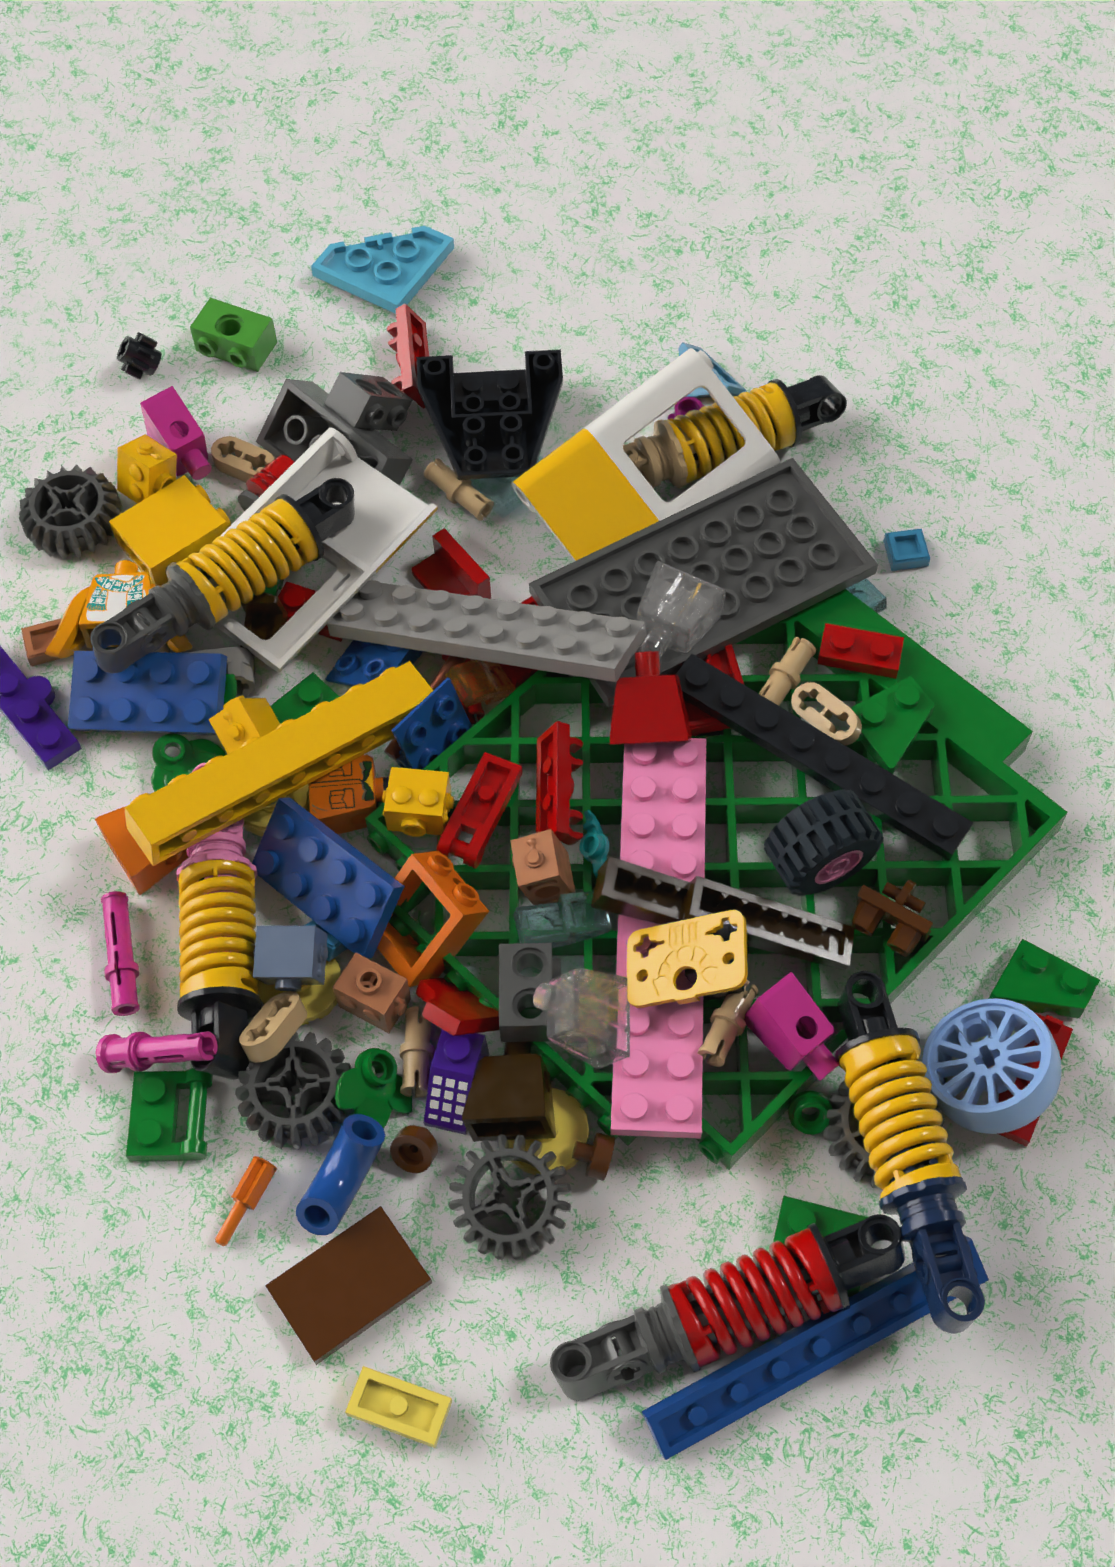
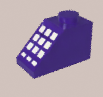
[423,1029,490,1135]

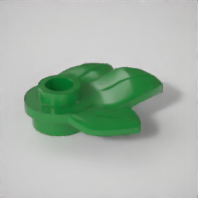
[151,733,226,792]
[335,1048,412,1129]

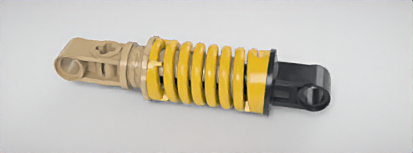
[623,375,847,488]

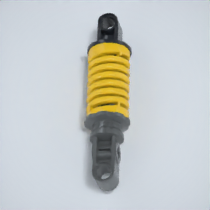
[90,478,355,673]

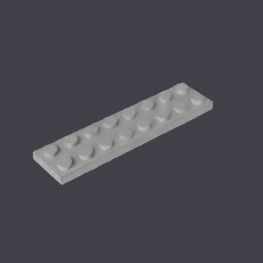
[327,580,647,682]

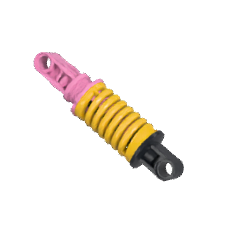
[176,763,261,1080]

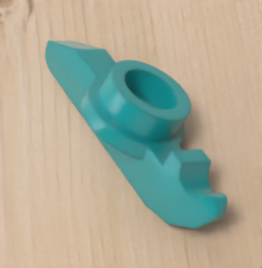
[579,810,609,878]

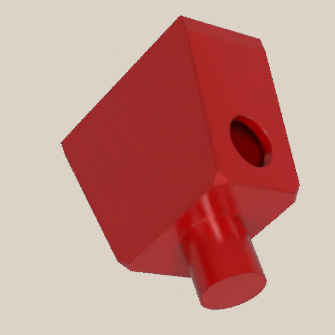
[610,651,692,745]

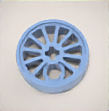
[922,998,1062,1134]

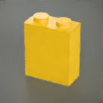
[109,475,231,586]

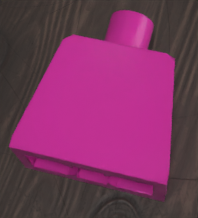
[140,386,212,480]
[744,972,840,1081]

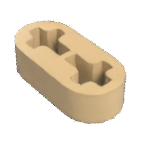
[211,436,274,482]
[791,682,862,746]
[239,991,307,1063]

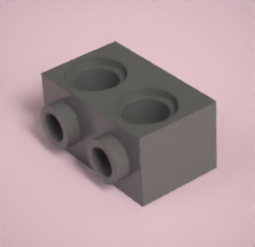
[324,372,413,431]
[499,943,562,1042]

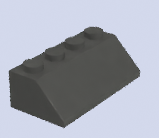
[256,379,413,486]

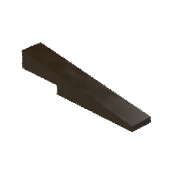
[591,856,855,970]

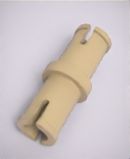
[424,458,494,521]
[759,637,816,706]
[697,980,758,1067]
[399,1006,434,1098]

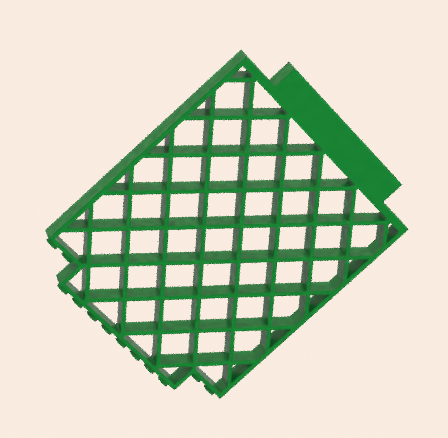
[365,589,1068,1170]

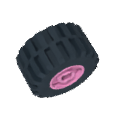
[764,789,884,896]

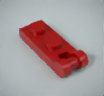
[436,752,523,868]

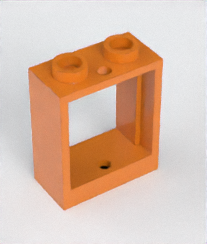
[377,851,489,987]

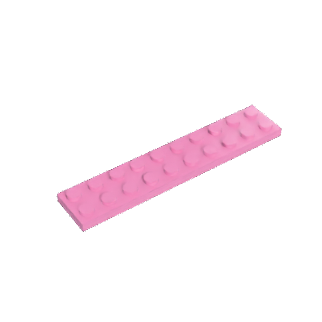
[611,738,706,1139]

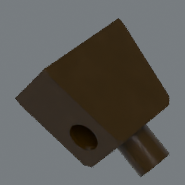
[462,1042,556,1142]

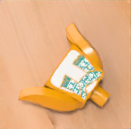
[45,560,193,659]

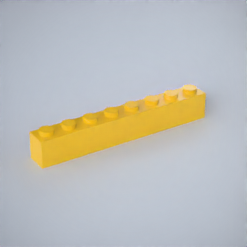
[125,661,433,866]

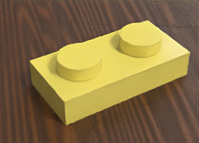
[345,1366,452,1448]

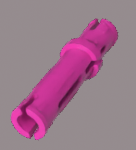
[101,891,140,1016]

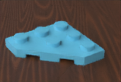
[311,226,454,314]

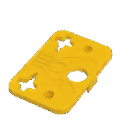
[627,910,748,1008]

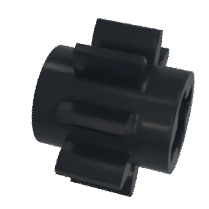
[117,332,162,380]

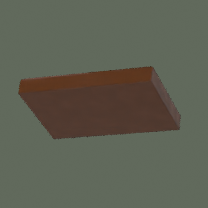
[265,1206,432,1365]

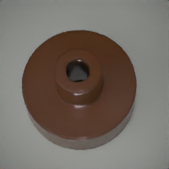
[390,1125,438,1173]
[572,1132,615,1181]

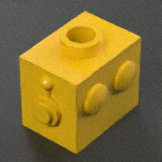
[117,434,177,504]
[208,695,280,754]
[382,767,454,837]

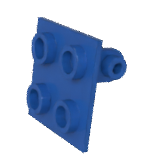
[325,640,422,686]
[391,677,472,770]

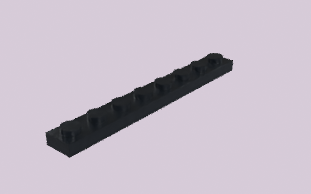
[676,653,973,861]

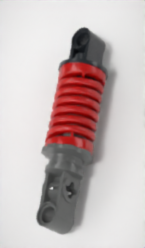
[550,1214,905,1401]

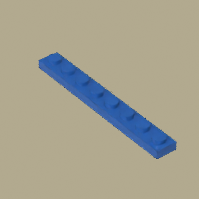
[642,1235,989,1460]

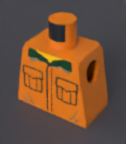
[309,755,389,834]

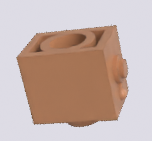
[510,829,576,909]
[333,952,411,1034]

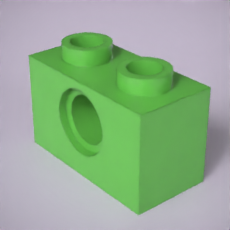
[190,297,277,372]

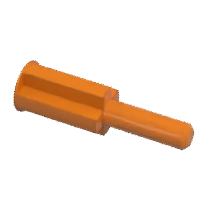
[215,1156,277,1246]

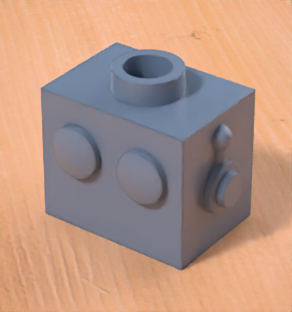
[253,926,328,992]

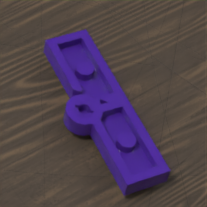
[0,646,82,771]

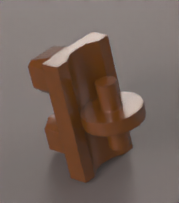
[852,880,933,957]

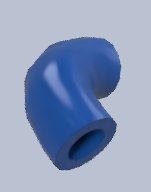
[296,1114,385,1235]

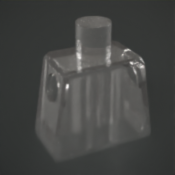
[637,561,726,659]
[533,968,630,1069]

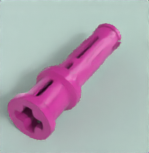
[96,1031,218,1074]

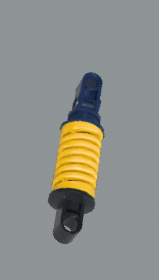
[835,971,985,1334]

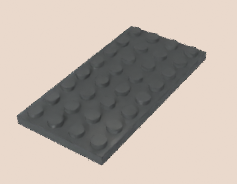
[529,458,878,707]

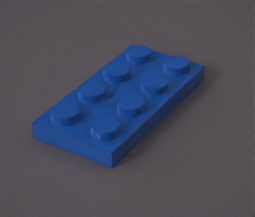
[68,651,227,735]
[252,797,405,958]

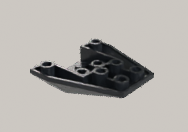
[416,349,563,480]

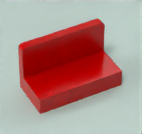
[411,528,491,599]

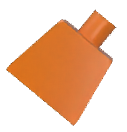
[95,806,189,895]

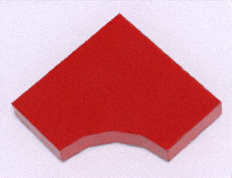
[416,978,499,1036]

